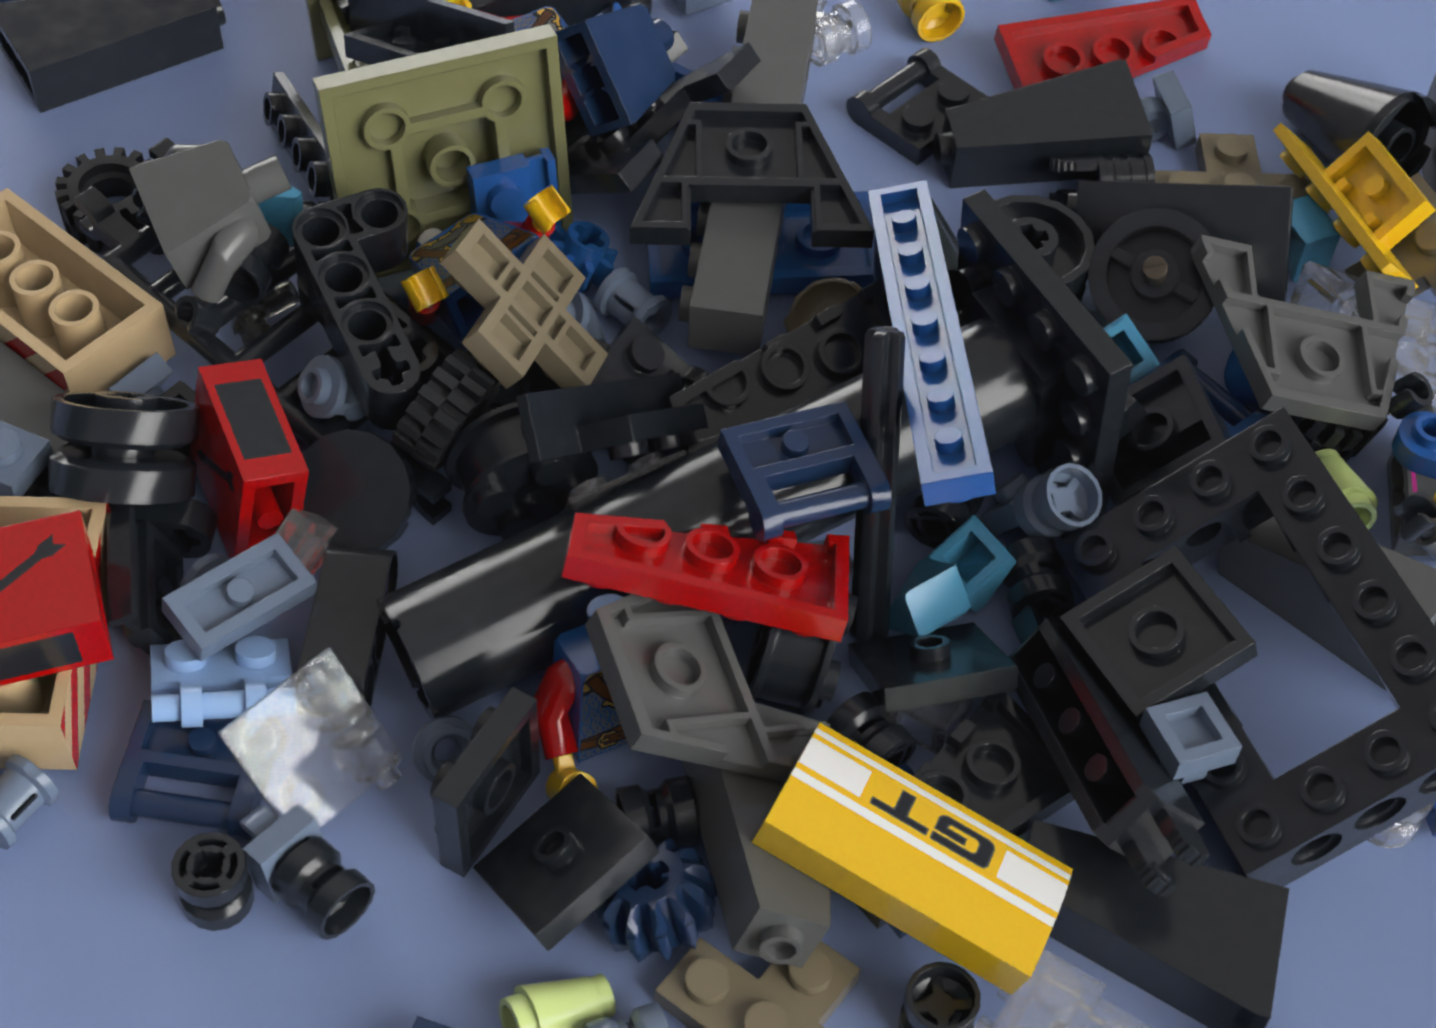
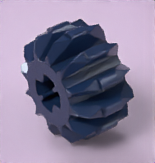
[594,837,717,963]

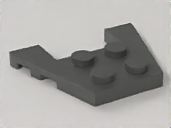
[1191,235,1415,432]
[585,594,828,782]

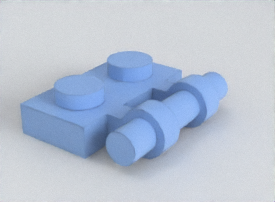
[150,636,296,728]

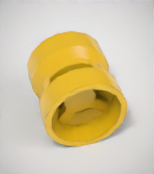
[897,0,965,42]

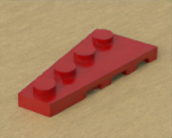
[994,0,1212,89]
[561,513,850,642]

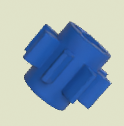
[549,221,618,293]

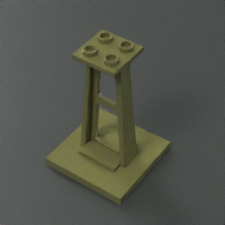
[305,0,573,278]

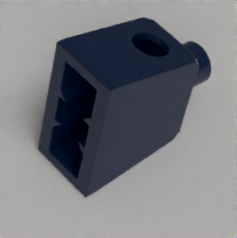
[555,4,675,137]

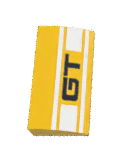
[751,722,1073,995]

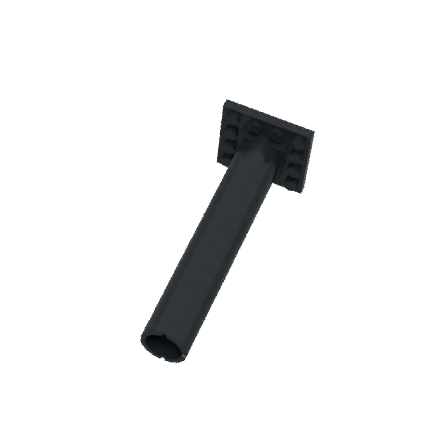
[375,189,1133,720]

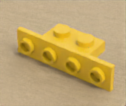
[1272,123,1436,289]

